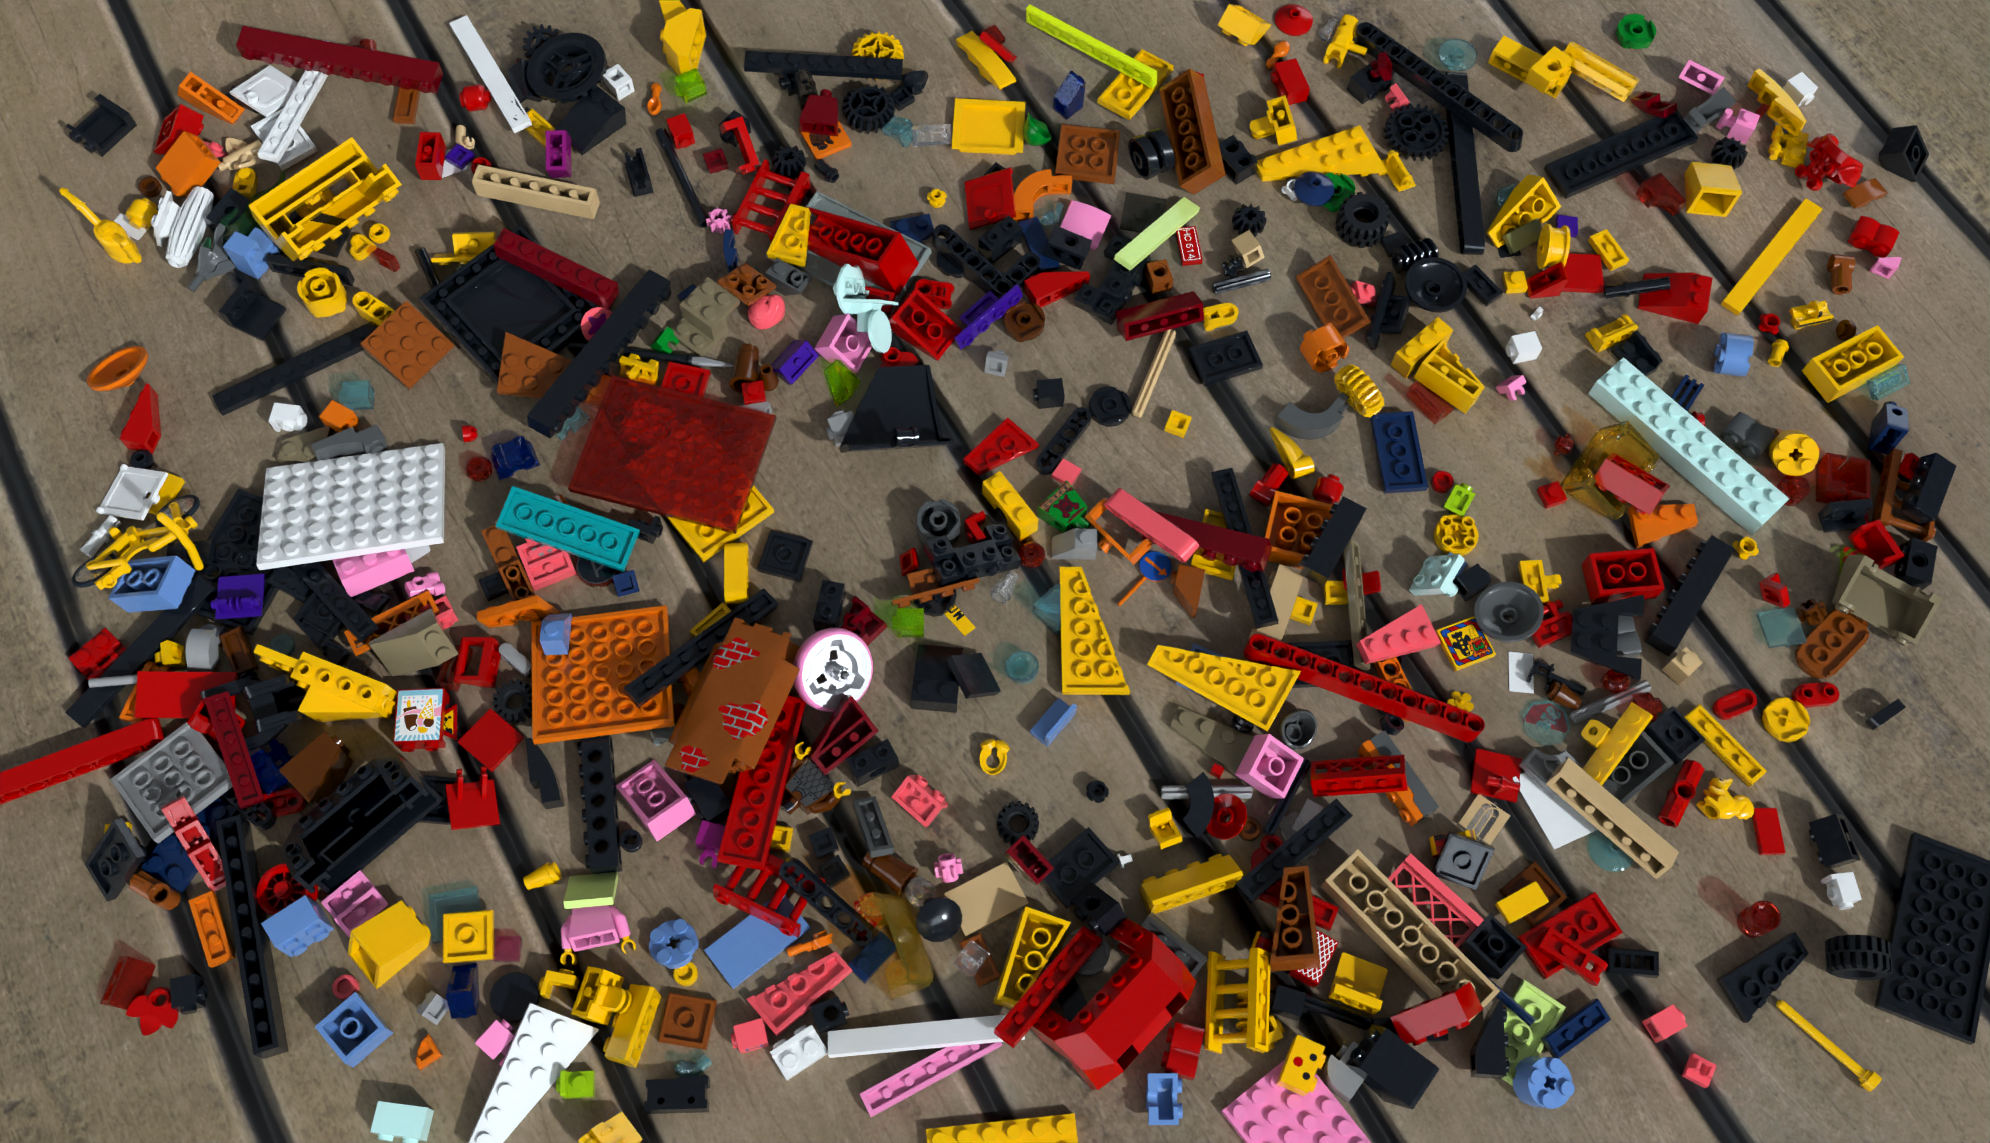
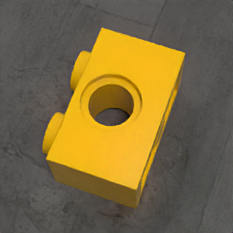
[1525,46,1573,94]

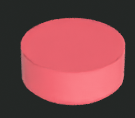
[332,974,359,1000]

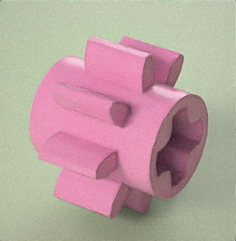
[706,207,732,234]
[934,853,963,883]

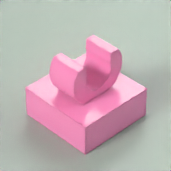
[1496,375,1526,401]

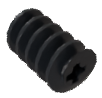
[1391,238,1439,273]

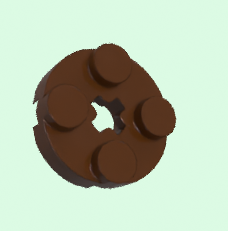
[1004,301,1045,342]

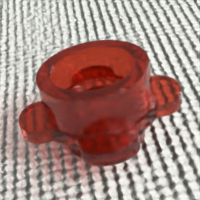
[1554,433,1574,456]

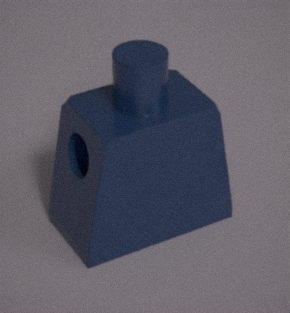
[1868,401,1909,455]

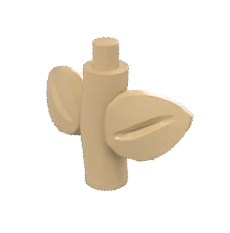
[218,138,262,172]

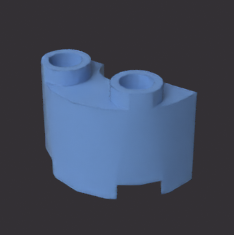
[1146,1073,1183,1125]

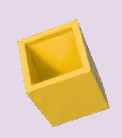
[1684,162,1742,217]
[347,900,431,989]

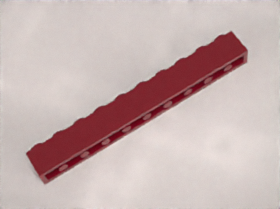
[236,26,443,94]

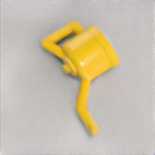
[59,187,142,264]

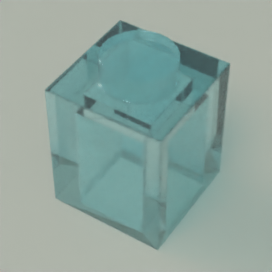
[339,380,375,411]

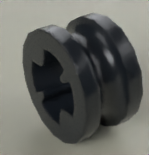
[620,829,643,853]

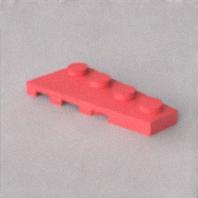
[1356,604,1441,664]
[746,951,852,1037]

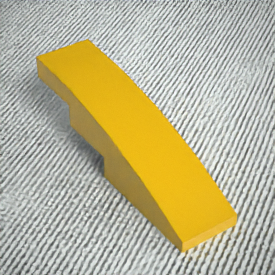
[956,31,1016,90]
[1747,68,1806,137]

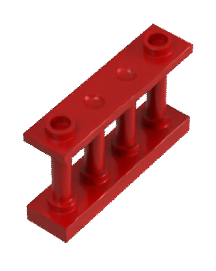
[731,159,811,243]
[713,854,826,937]

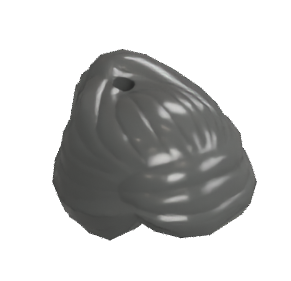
[1279,708,1318,750]

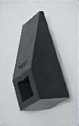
[1470,1000,1510,1079]

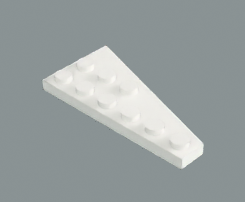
[468,1002,599,1143]

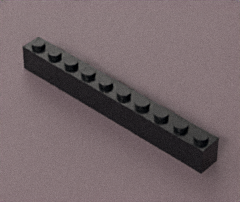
[527,269,672,439]
[216,815,289,1059]

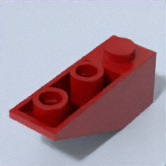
[119,383,161,454]

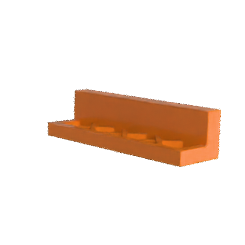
[344,590,441,656]

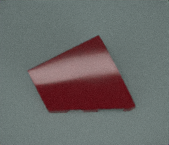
[841,595,887,646]

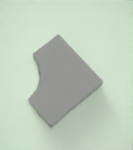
[1519,748,1582,798]

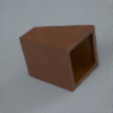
[279,731,353,808]

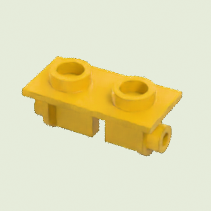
[1381,150,1416,192]

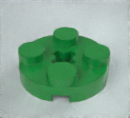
[1616,14,1656,49]
[1322,173,1356,212]

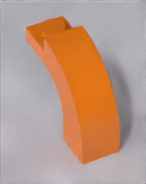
[1012,169,1072,222]

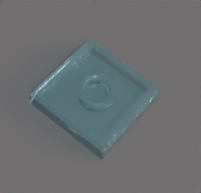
[428,886,481,944]

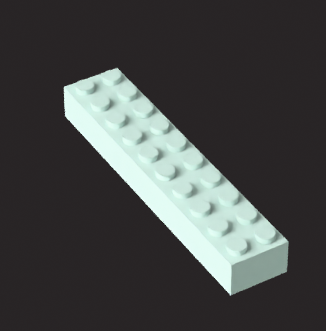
[1588,357,1789,535]

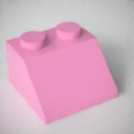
[814,314,872,373]

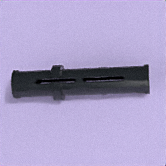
[1604,276,1670,299]

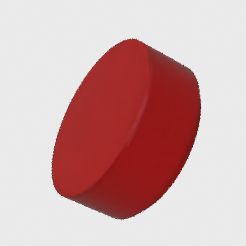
[1431,471,1454,493]

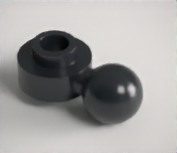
[1377,709,1404,736]

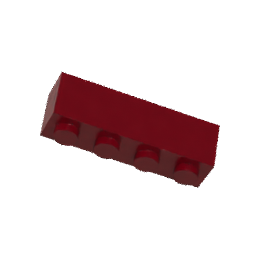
[1116,291,1204,341]

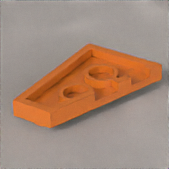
[1628,504,1698,548]
[477,595,560,628]

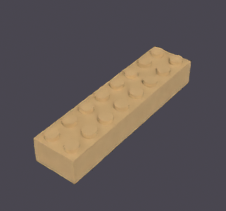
[1320,849,1500,1022]

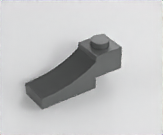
[311,424,387,461]

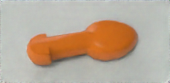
[1266,41,1290,69]
[647,83,662,115]

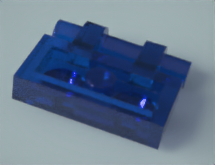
[250,740,294,795]

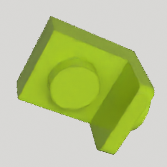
[1443,483,1475,517]
[556,1070,595,1099]

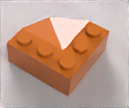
[1263,491,1333,570]

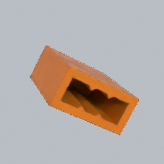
[156,131,221,197]

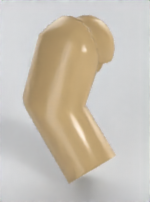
[455,125,475,150]

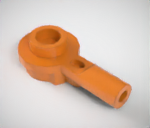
[786,930,833,957]

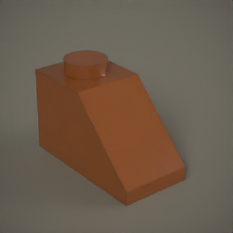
[1170,564,1205,618]

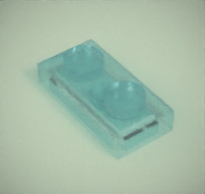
[1867,364,1910,400]

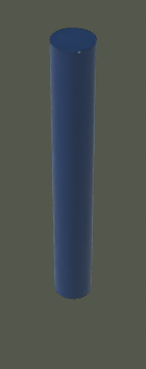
[1486,976,1536,1027]

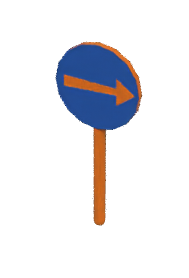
[1118,551,1172,606]

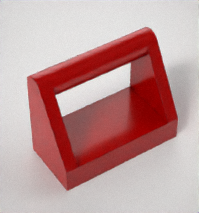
[453,637,502,688]

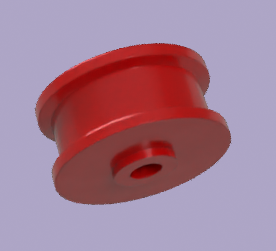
[256,863,318,916]

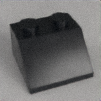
[1879,125,1929,182]

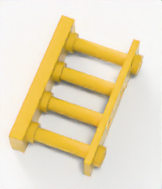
[1204,948,1271,1054]

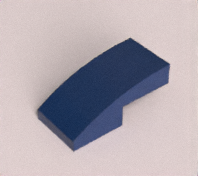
[723,229,739,273]

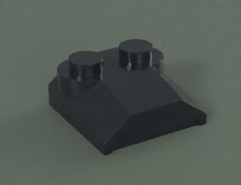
[1461,913,1527,979]

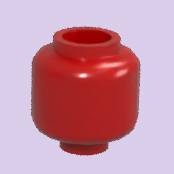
[460,84,491,112]
[1312,474,1344,505]

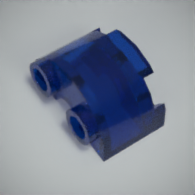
[491,436,540,481]

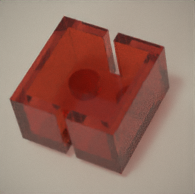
[1815,453,1870,504]

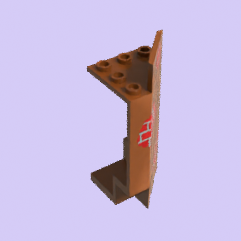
[665,617,800,784]

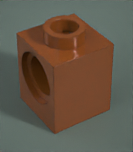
[1144,259,1173,295]

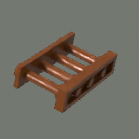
[1872,448,1936,542]

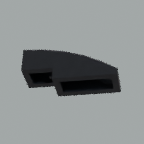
[526,738,565,809]

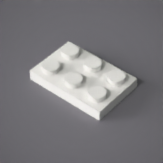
[251,108,318,171]

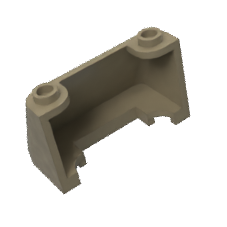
[1832,555,1943,646]

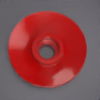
[1275,4,1313,36]
[1206,793,1247,840]

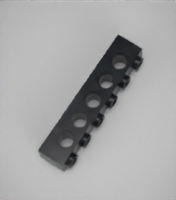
[577,735,623,874]

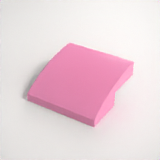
[1060,200,1111,250]
[321,870,389,938]

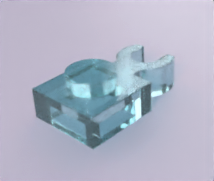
[557,406,590,441]

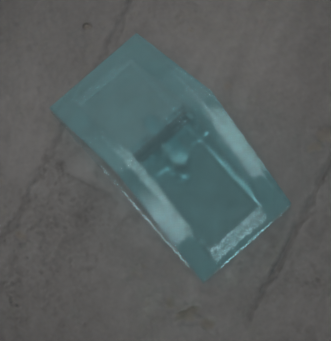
[1032,584,1060,634]

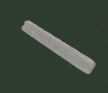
[1569,680,1651,724]
[1161,785,1253,799]

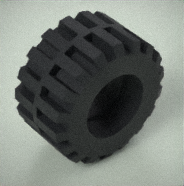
[1335,192,1391,248]
[1825,935,1893,980]

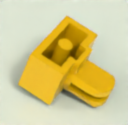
[1250,95,1297,146]
[571,966,633,1026]

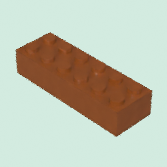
[1159,68,1226,194]

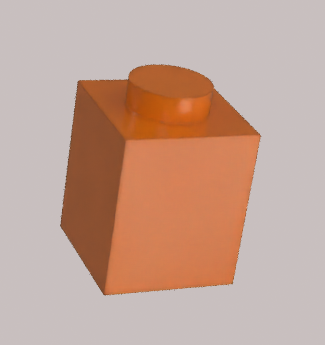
[319,400,359,433]

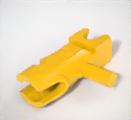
[1323,14,1368,69]

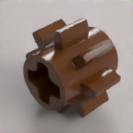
[1796,598,1828,625]

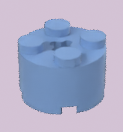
[1713,332,1754,377]
[1513,1056,1575,1109]

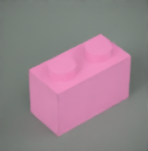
[1678,59,1725,95]

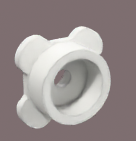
[1281,179,1298,201]

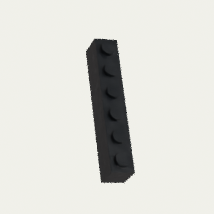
[1645,535,1735,656]

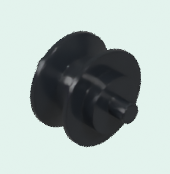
[1222,255,1244,277]

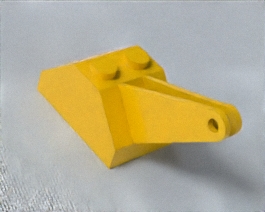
[658,0,706,82]

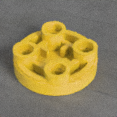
[1434,514,1478,556]

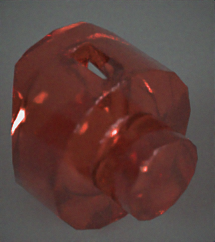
[1777,475,1810,506]
[1632,691,1662,722]

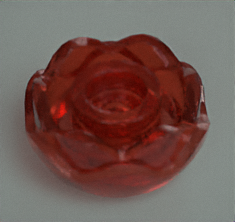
[465,456,493,482]
[1018,541,1046,568]
[1601,669,1631,694]

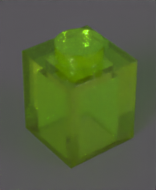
[674,68,707,103]
[892,608,924,637]

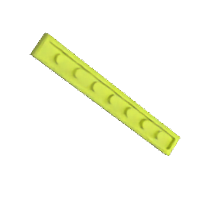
[1026,4,1157,89]

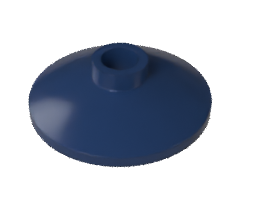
[1294,171,1334,206]

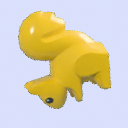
[1696,778,1754,820]

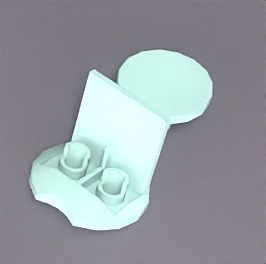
[833,264,898,353]

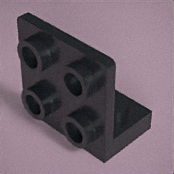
[219,279,286,341]

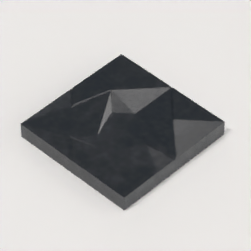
[419,225,597,386]

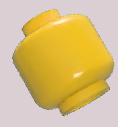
[125,198,158,229]

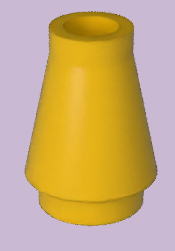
[523,862,562,890]

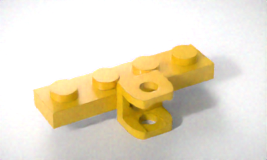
[1581,702,1653,786]

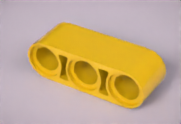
[352,291,395,327]
[724,542,749,604]

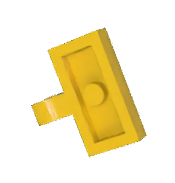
[1518,560,1562,604]

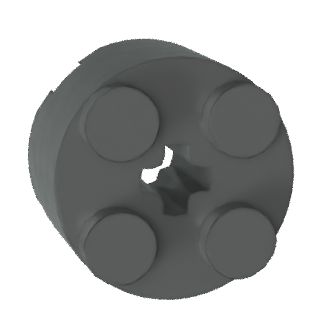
[916,499,960,546]

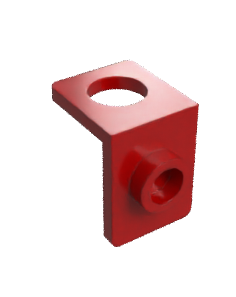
[1342,569,1381,595]

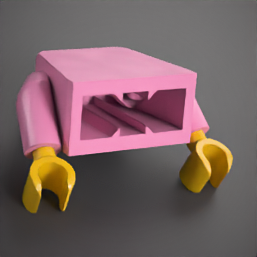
[560,905,636,966]

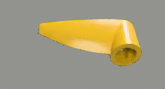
[1270,427,1315,479]

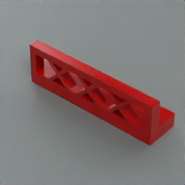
[1311,755,1408,797]

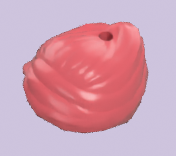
[747,294,785,330]

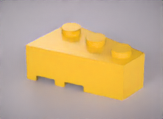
[1414,339,1485,414]

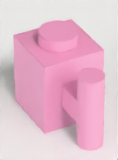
[1716,108,1760,144]
[475,1019,514,1066]

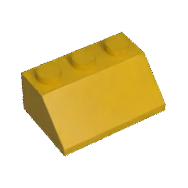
[603,984,662,1068]

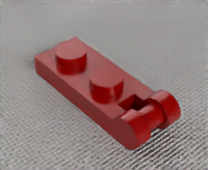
[1537,927,1608,986]

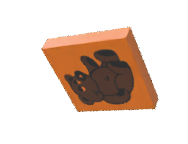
[798,120,852,161]

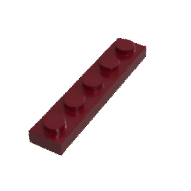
[204,691,265,809]

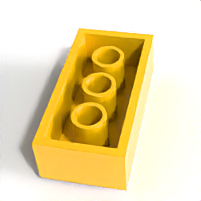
[1802,325,1904,403]

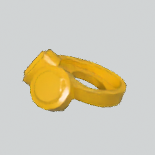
[979,739,1010,775]

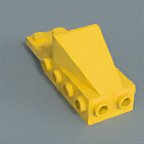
[253,644,397,722]

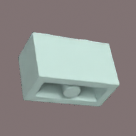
[370,1101,434,1143]

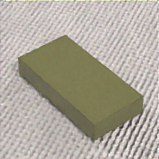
[1502,218,1542,254]

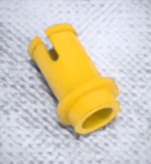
[1767,339,1789,367]

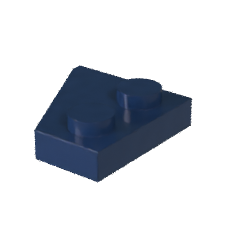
[890,214,934,243]

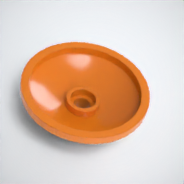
[86,346,148,392]

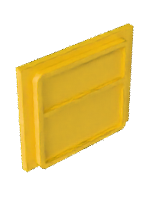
[952,98,1025,155]

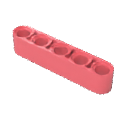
[1104,488,1199,563]

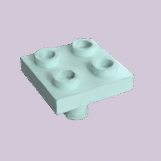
[1409,554,1465,597]

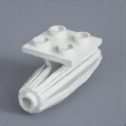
[151,186,214,268]

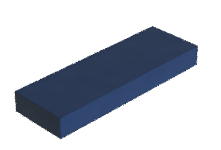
[1018,217,1060,273]
[1541,998,1611,1059]

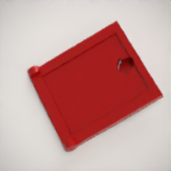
[964,167,1016,230]

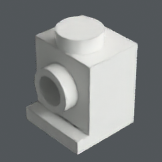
[602,64,635,101]
[268,402,307,432]
[1820,872,1862,910]

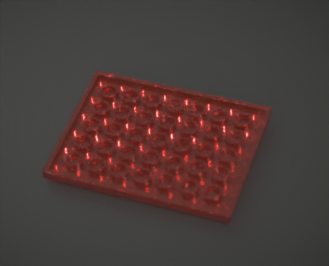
[568,375,776,534]

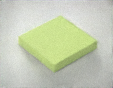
[563,872,618,909]

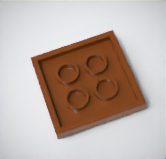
[1055,124,1120,184]
[360,300,455,390]

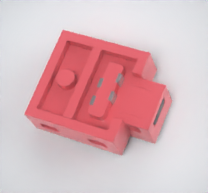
[516,538,577,591]

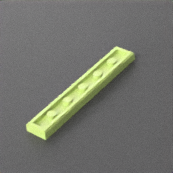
[1114,197,1200,270]

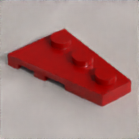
[963,417,1039,475]

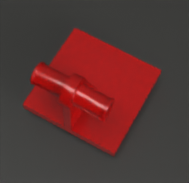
[1470,749,1522,803]

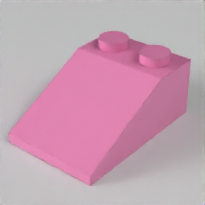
[616,760,696,841]

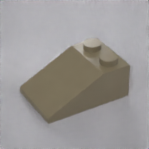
[369,609,458,676]

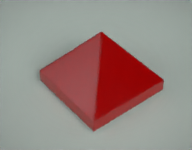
[899,547,920,576]

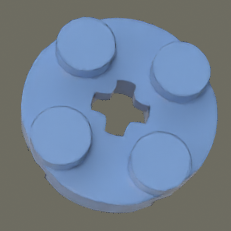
[649,919,699,969]

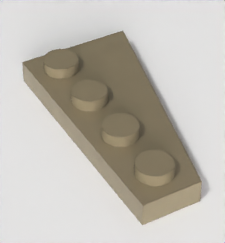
[1170,706,1254,784]

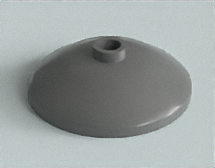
[1474,582,1544,642]

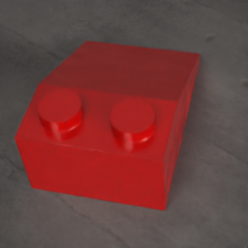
[1637,272,1713,324]
[888,288,962,361]

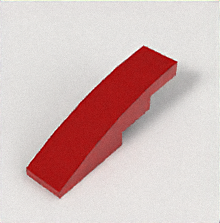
[161,795,226,892]

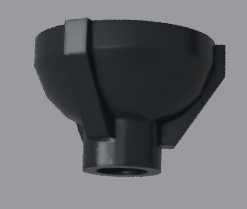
[900,70,928,95]

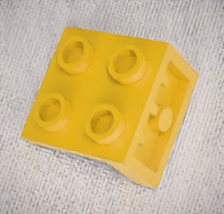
[1328,952,1388,1015]

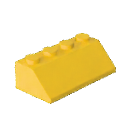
[1139,854,1243,915]

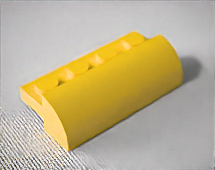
[1562,41,1640,102]

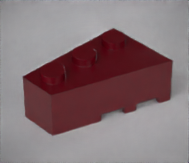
[806,695,879,775]

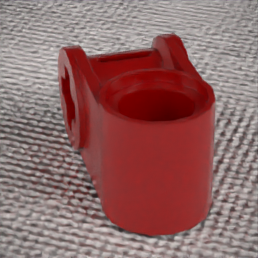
[915,279,955,309]

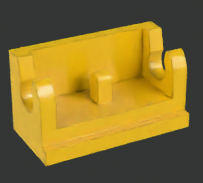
[1585,314,1638,353]

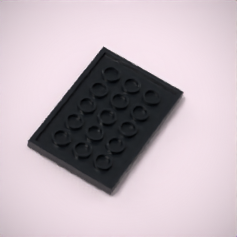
[191,489,292,635]

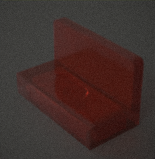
[1406,381,1453,424]
[100,956,156,1010]

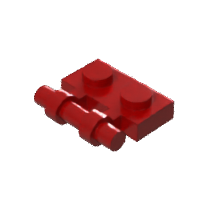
[1531,600,1572,649]
[68,627,126,680]

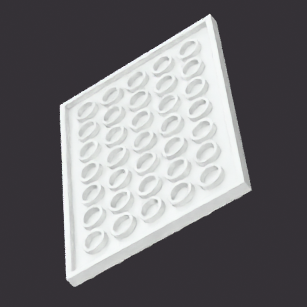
[256,443,445,570]

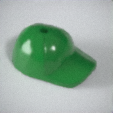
[1023,113,1051,146]

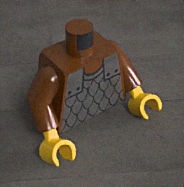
[781,742,851,815]

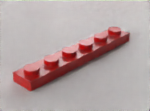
[994,926,1103,1048]

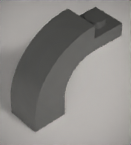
[1683,87,1737,133]
[1274,393,1349,440]

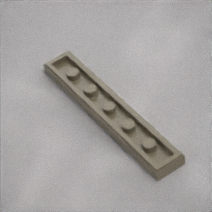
[1344,538,1371,670]

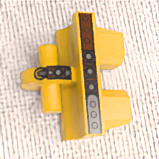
[1789,300,1834,330]

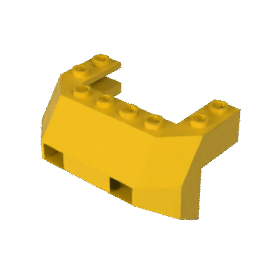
[248,137,402,261]

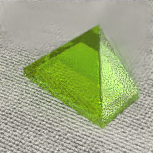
[824,359,861,407]

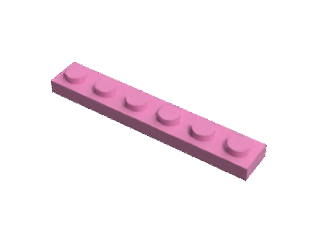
[860,1042,1002,1118]

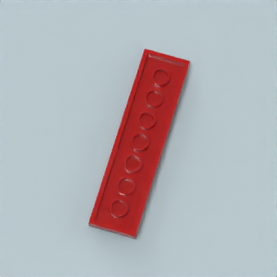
[717,696,806,871]

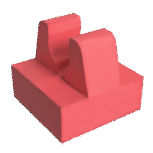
[1385,83,1410,111]
[1682,1053,1717,1088]

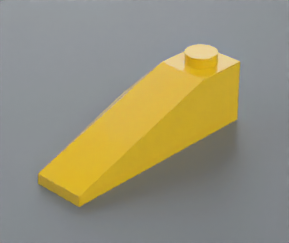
[1486,174,1561,248]

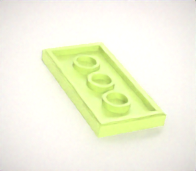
[1501,980,1566,1086]

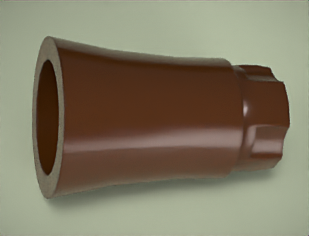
[729,344,759,393]
[862,852,918,896]

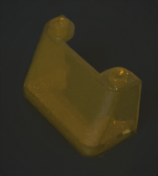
[1561,421,1660,520]
[858,892,934,1000]

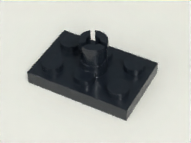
[85,818,147,901]

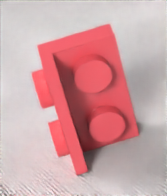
[891,774,949,827]

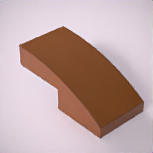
[1842,178,1888,209]

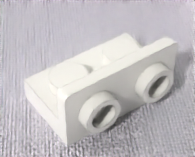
[770,1025,828,1081]

